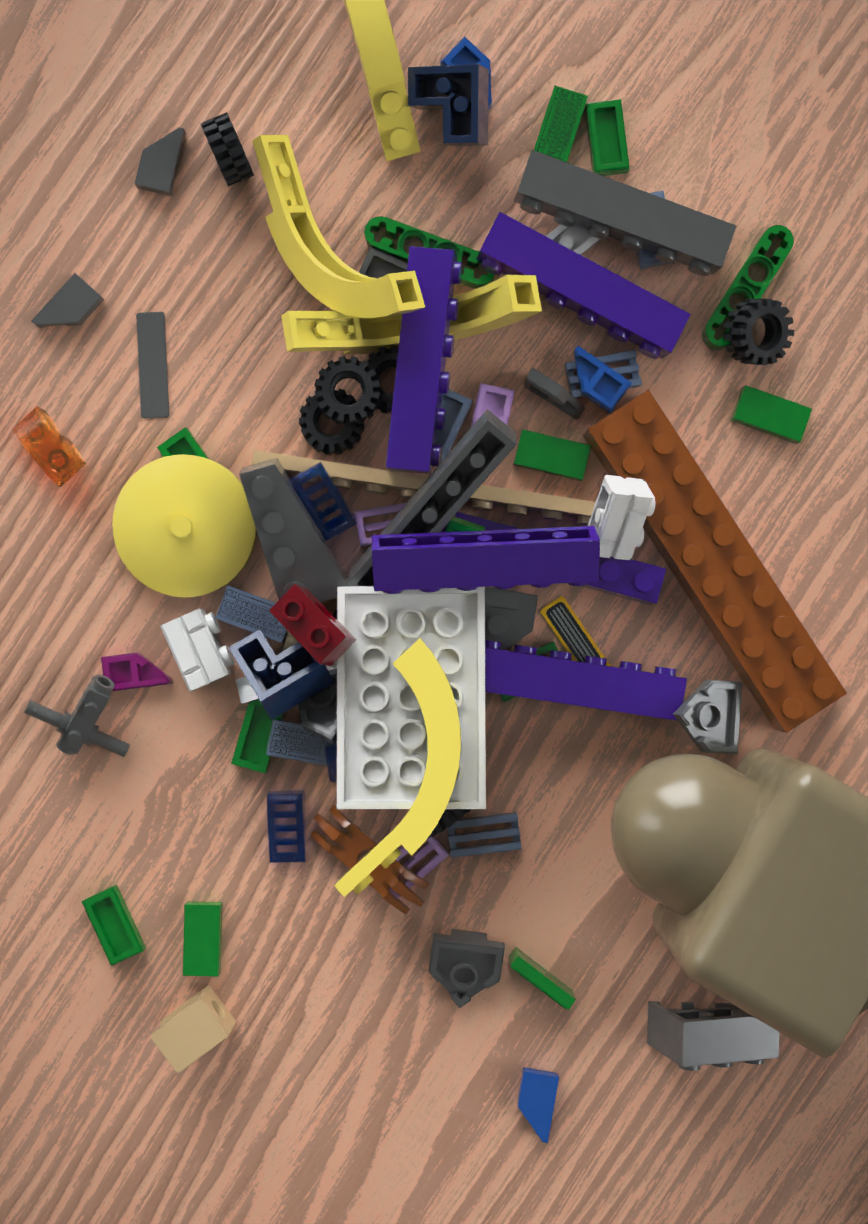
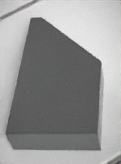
[524,368,585,419]

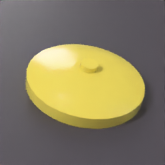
[112,454,257,597]

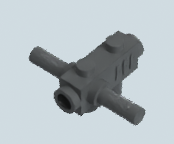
[24,675,130,757]

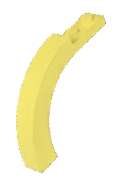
[343,0,421,161]
[252,135,425,318]
[281,275,542,354]
[334,638,461,897]

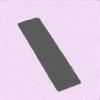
[136,312,169,418]

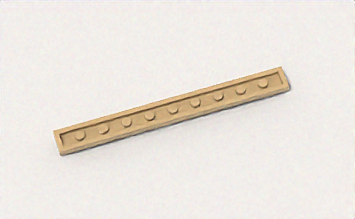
[252,450,596,526]

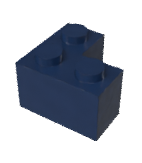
[408,64,489,146]
[228,629,334,720]

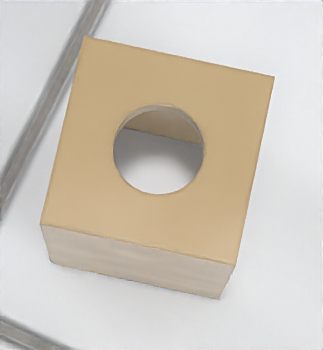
[151,985,236,1073]

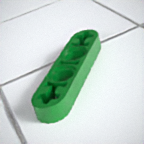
[364,216,495,289]
[702,225,794,350]

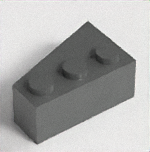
[647,1001,779,1071]

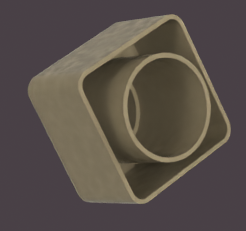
[611,748,868,1058]

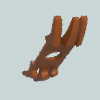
[311,805,430,914]

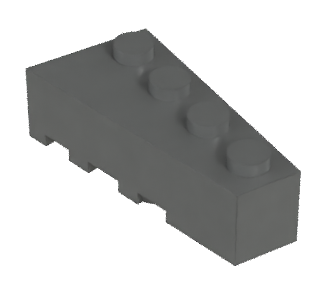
[239,458,349,602]

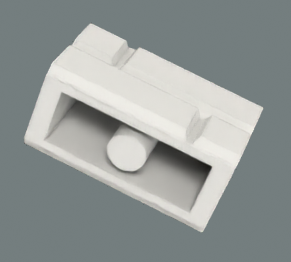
[588,475,655,560]
[160,609,235,692]

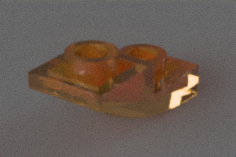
[12,406,86,487]

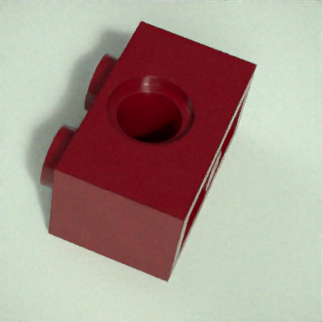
[269,584,357,666]

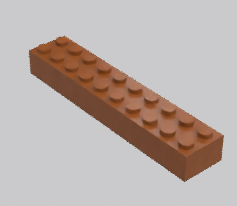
[583,389,847,733]

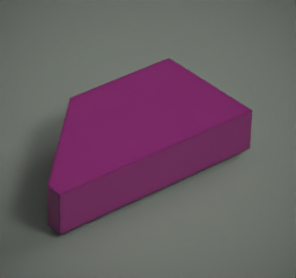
[101,652,173,691]

